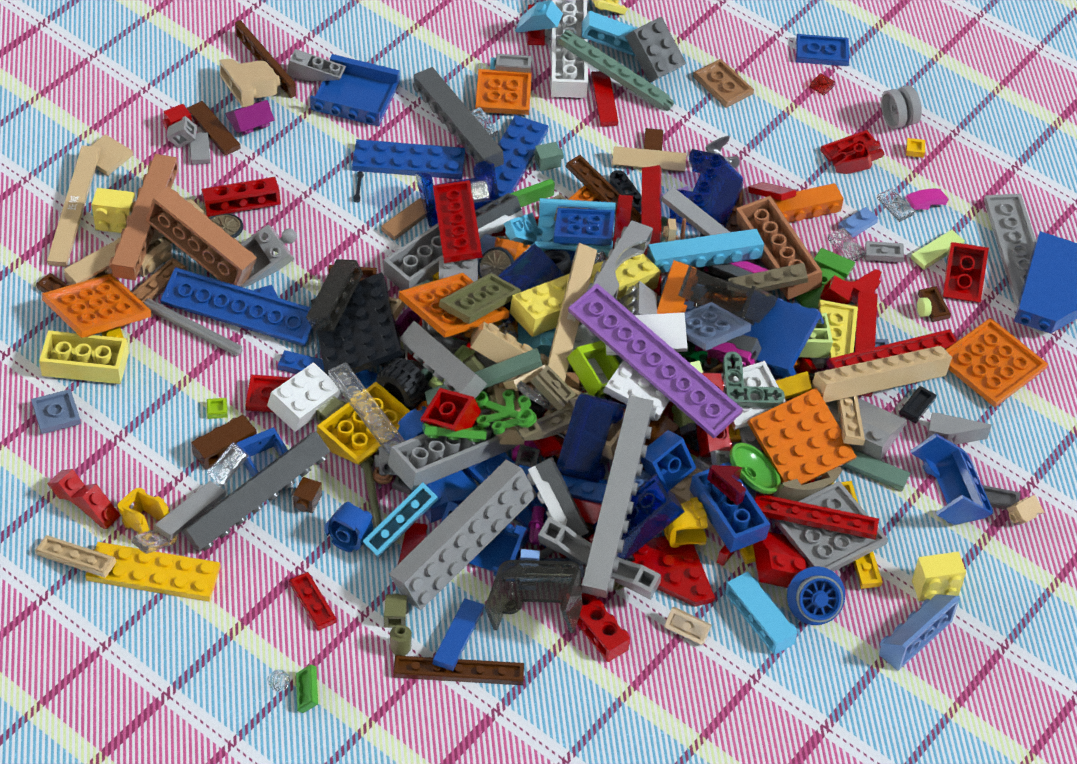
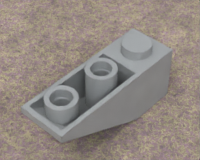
[287,49,346,81]
[926,412,992,445]

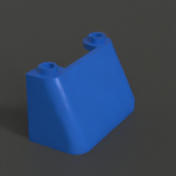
[440,501,529,580]

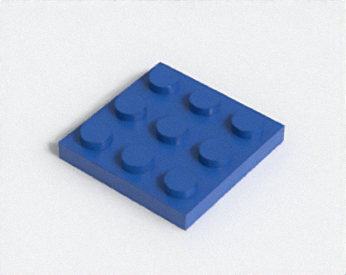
[554,208,615,246]

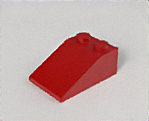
[943,242,989,303]
[753,532,806,588]

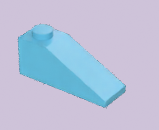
[515,0,563,33]

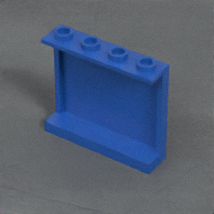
[310,54,400,127]
[738,292,824,378]

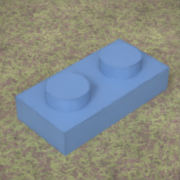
[838,207,878,239]

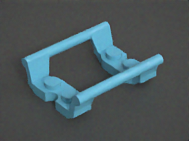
[535,198,616,258]

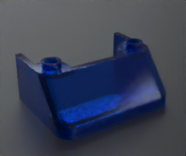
[557,393,627,484]

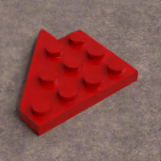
[628,536,715,607]

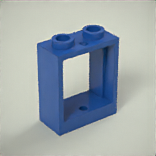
[237,427,288,477]

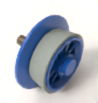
[787,566,845,625]

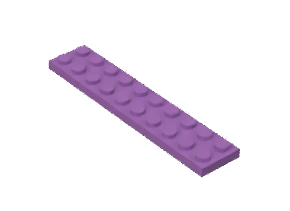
[568,283,743,438]

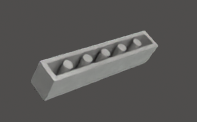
[399,321,487,398]

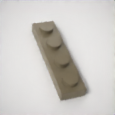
[728,263,808,298]

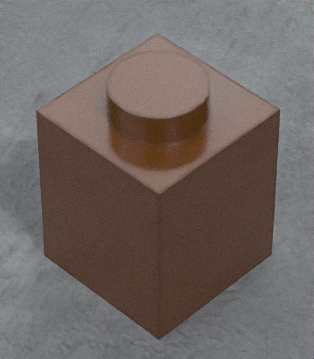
[293,477,322,513]

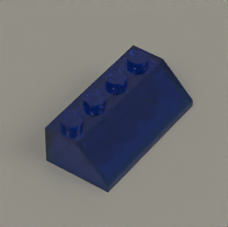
[498,243,564,327]
[592,474,685,560]

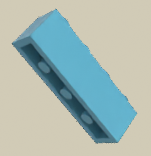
[582,11,637,57]
[363,482,439,558]
[725,571,797,655]

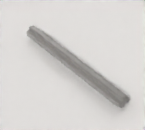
[144,299,242,356]

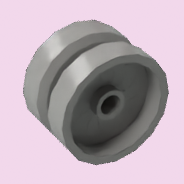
[881,85,922,129]

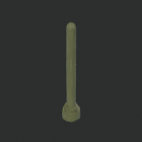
[359,455,382,528]

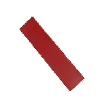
[613,195,633,249]

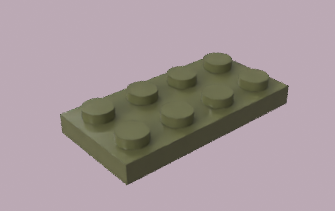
[439,273,521,324]

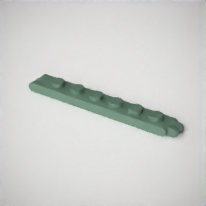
[557,30,674,111]

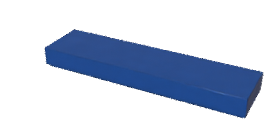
[433,598,484,671]

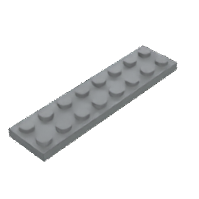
[984,194,1036,307]

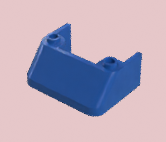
[910,433,993,525]

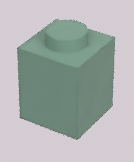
[534,142,564,171]

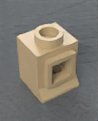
[1007,495,1045,524]

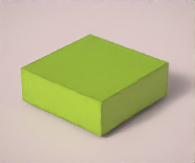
[206,398,228,419]

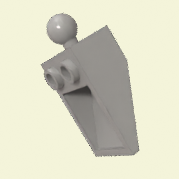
[241,224,297,288]

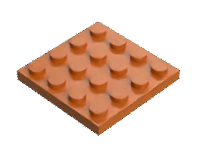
[398,273,509,338]
[42,274,151,338]
[946,318,1048,407]
[747,387,857,485]

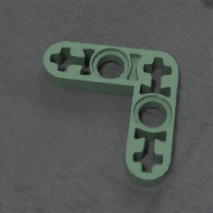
[722,351,785,408]

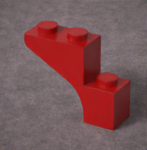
[820,269,882,305]
[47,469,121,529]

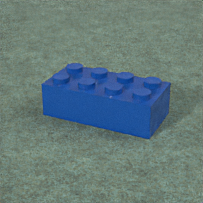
[689,462,771,553]

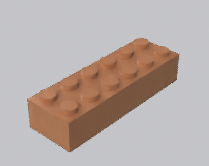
[146,186,257,286]
[736,196,822,300]

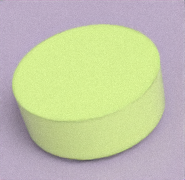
[917,297,932,317]

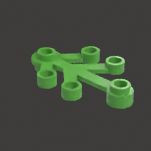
[475,390,537,435]

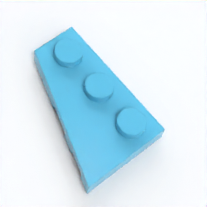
[504,212,541,245]

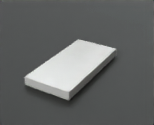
[606,313,687,356]

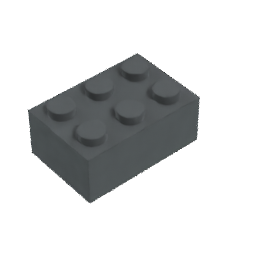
[625,16,686,83]

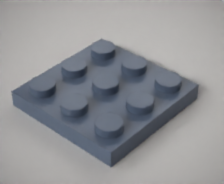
[685,302,751,350]

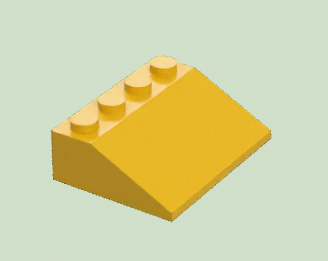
[317,382,410,465]

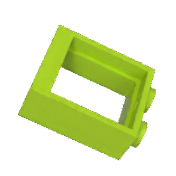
[567,341,620,397]

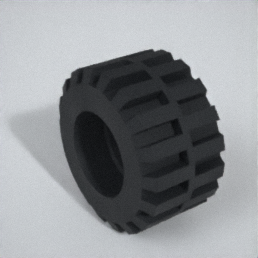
[376,358,430,411]

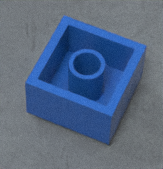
[640,430,696,491]

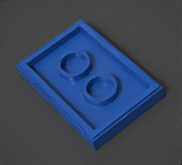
[796,34,849,66]

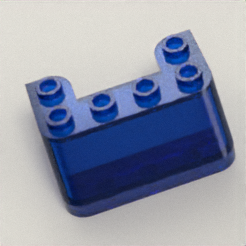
[669,149,743,227]

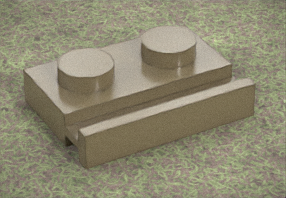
[530,365,576,411]

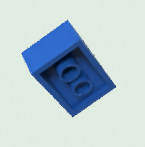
[412,469,478,523]

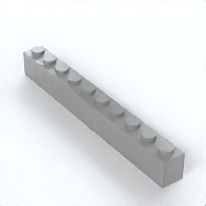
[582,395,656,598]

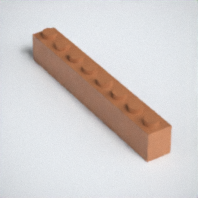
[109,154,178,281]

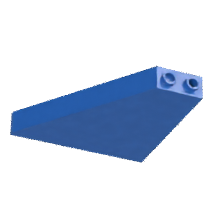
[1014,231,1077,334]

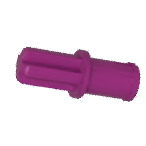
[528,506,545,546]

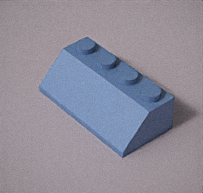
[879,594,960,671]

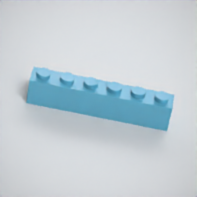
[647,229,764,273]

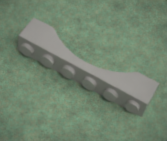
[587,220,653,299]
[538,517,661,600]

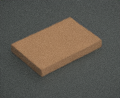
[693,59,754,108]

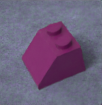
[225,100,275,135]

